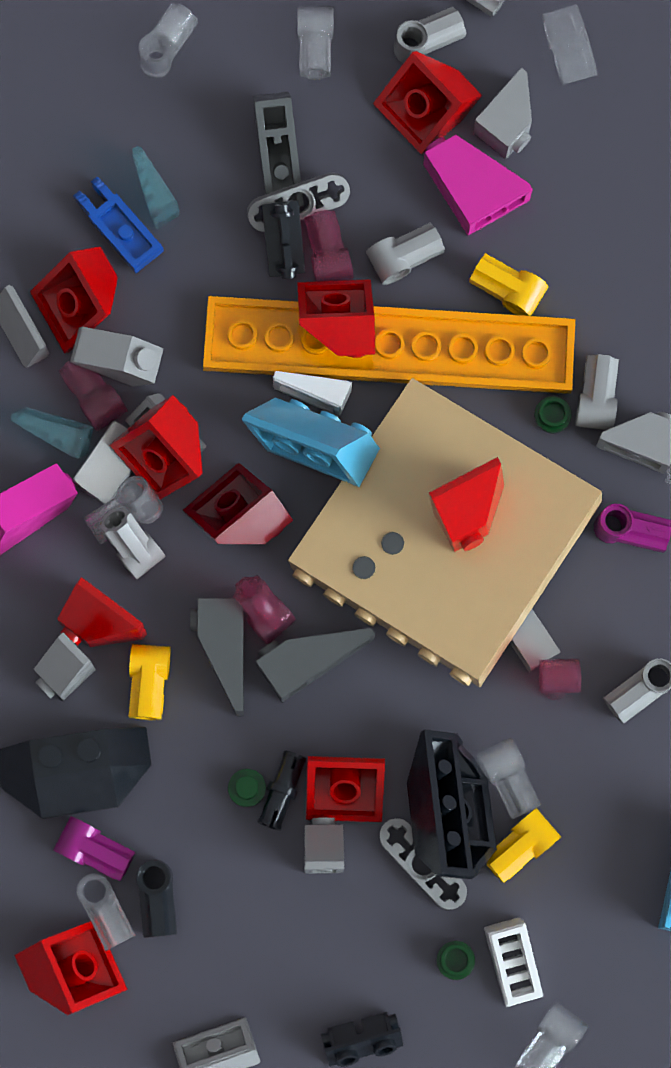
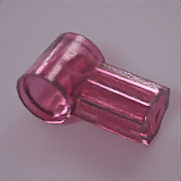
[305,210,354,281]
[59,360,128,432]
[233,575,296,645]
[538,658,581,700]

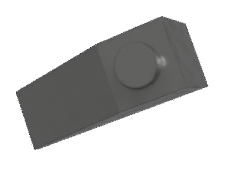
[253,91,304,207]
[190,598,244,716]
[256,628,375,703]

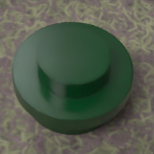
[534,396,572,433]
[228,769,266,807]
[436,941,475,980]

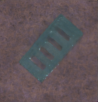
[132,146,180,229]
[11,407,94,459]

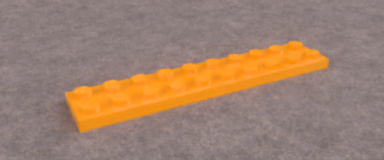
[203,296,575,394]

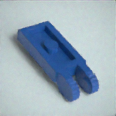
[73,177,164,274]

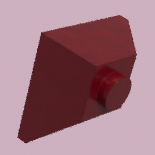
[183,463,293,544]

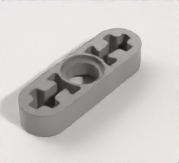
[247,172,350,232]
[379,818,467,910]

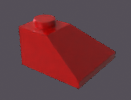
[373,51,482,154]
[30,247,118,353]
[297,279,375,358]
[109,395,203,501]
[429,457,504,552]
[57,577,147,647]
[14,919,128,1015]

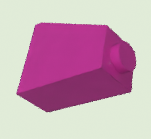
[423,135,533,236]
[0,463,78,555]

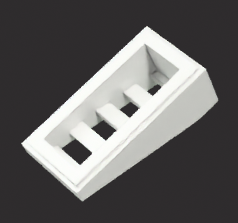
[273,371,352,416]
[484,918,543,1007]

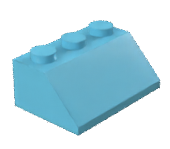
[242,398,380,487]

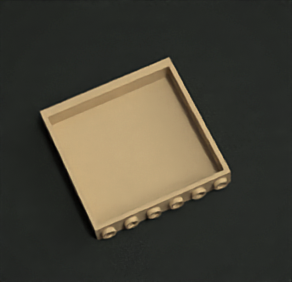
[288,378,602,687]

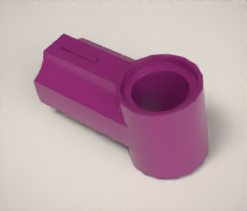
[594,503,671,553]
[53,816,136,882]

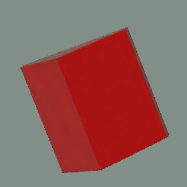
[306,756,385,822]

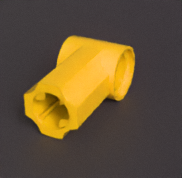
[469,253,548,316]
[128,644,171,721]
[486,808,561,883]

